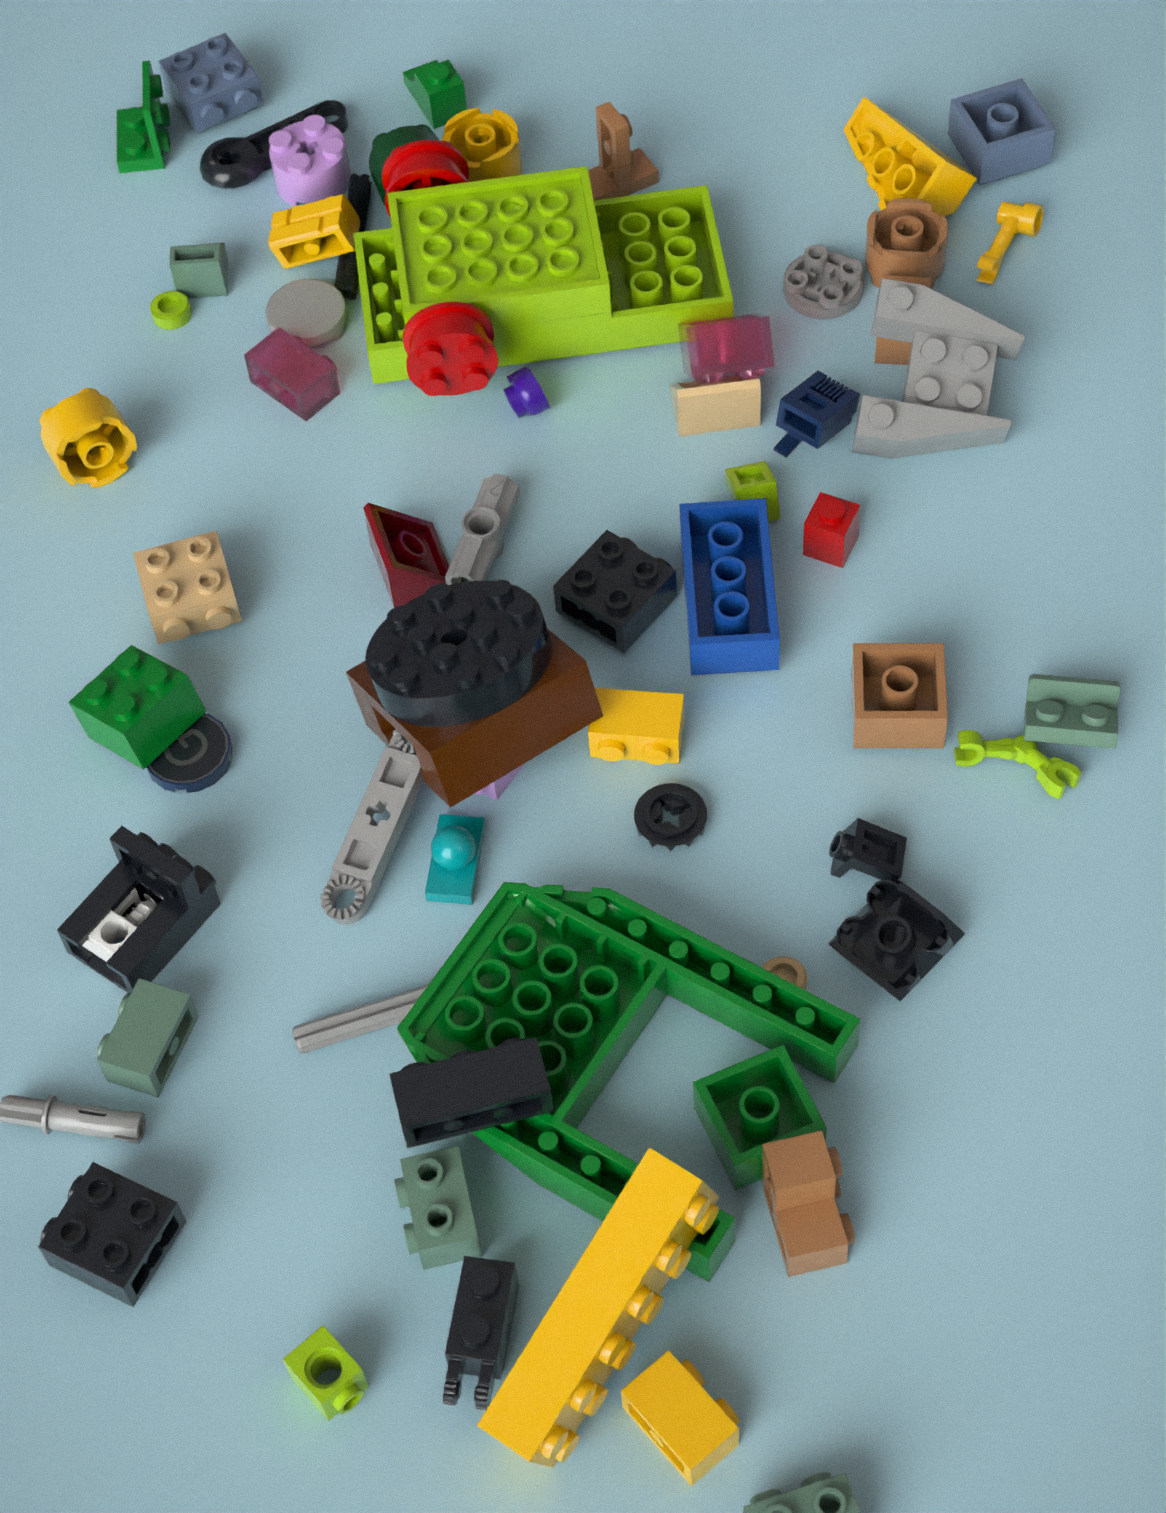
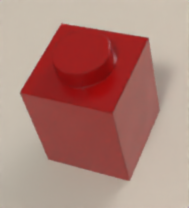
[803,492,860,568]

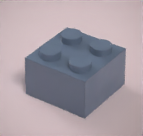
[948,78,1056,185]

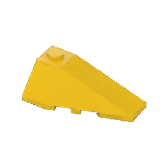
[843,97,977,217]

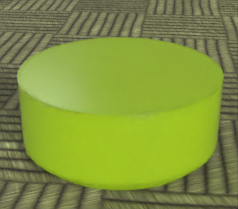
[150,291,192,330]

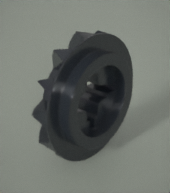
[634,783,707,851]

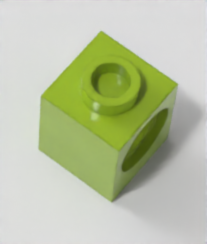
[283,1325,368,1421]

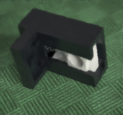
[57,825,221,993]

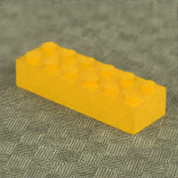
[477,1147,719,1468]

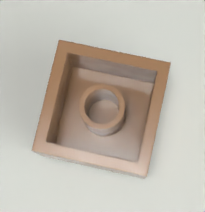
[851,643,948,748]

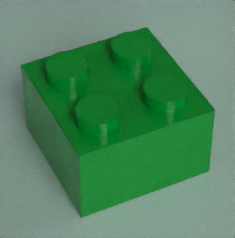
[68,645,206,770]
[693,1045,827,1190]

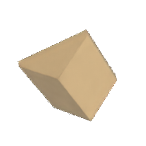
[669,374,761,437]

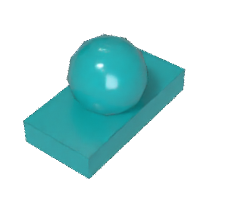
[425,814,486,905]

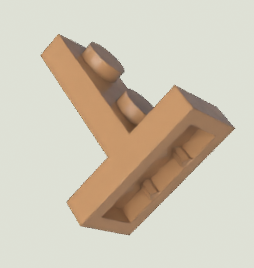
[588,101,659,200]

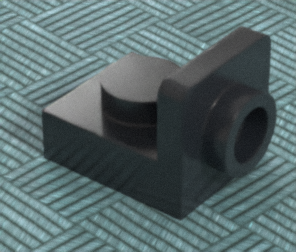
[829,818,907,880]

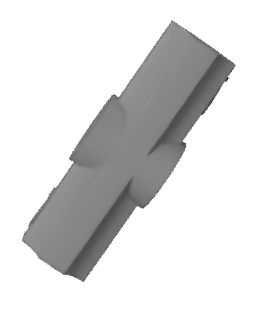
[445,473,520,585]

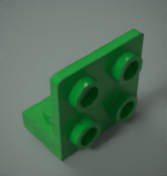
[117,61,171,173]

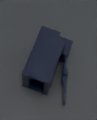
[773,371,860,458]

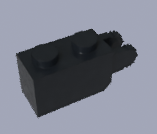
[443,1256,519,1410]

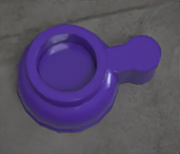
[503,366,550,418]

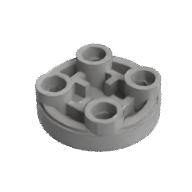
[783,245,864,319]
[266,279,347,352]

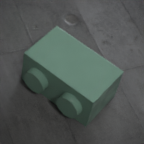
[97,978,199,1098]

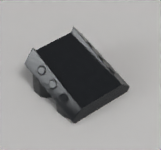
[828,878,965,1001]

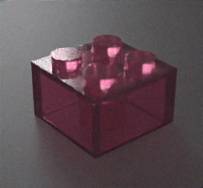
[678,313,775,384]

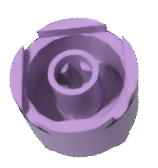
[269,115,351,206]

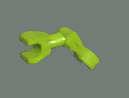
[953,730,1082,799]

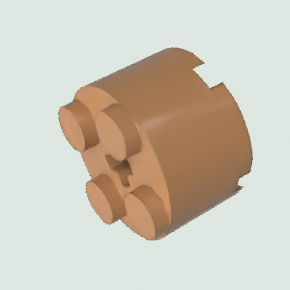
[865,198,948,289]

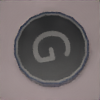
[146,713,232,793]

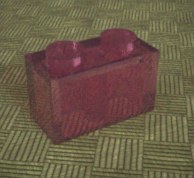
[244,327,341,421]

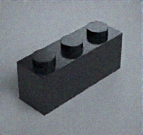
[389,1037,554,1148]

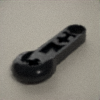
[200,100,348,189]

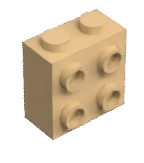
[133,531,242,644]

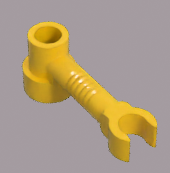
[976,201,1044,284]

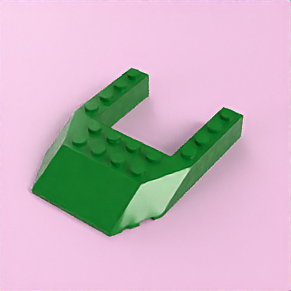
[397,882,861,1282]

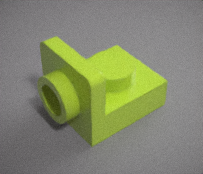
[724,461,780,522]

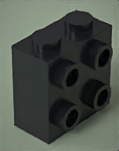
[553,530,677,653]
[38,1162,186,1307]

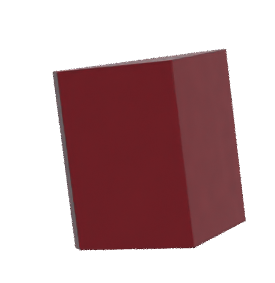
[363,502,449,608]

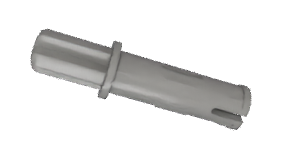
[0,1095,146,1144]

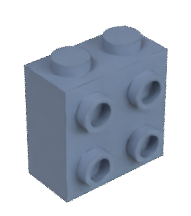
[158,33,264,133]

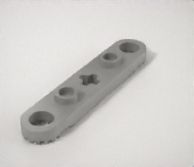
[320,729,424,924]

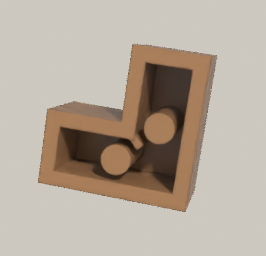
[762,1130,855,1277]

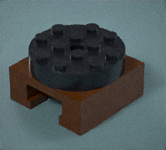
[346,580,603,808]

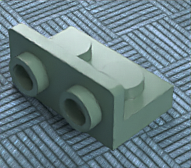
[1024,674,1120,749]

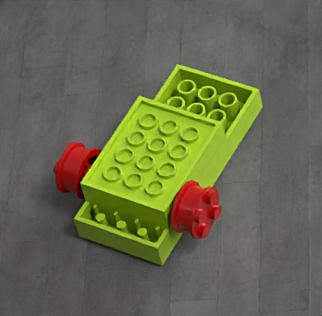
[353,140,734,396]

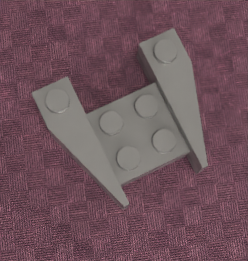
[851,278,1024,459]

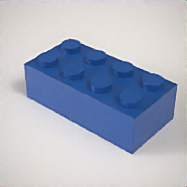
[679,498,780,675]

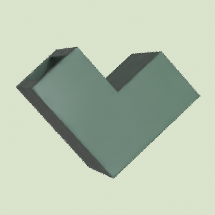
[169,243,228,298]

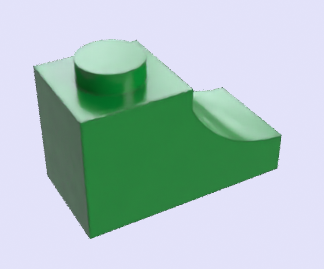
[403,59,467,129]

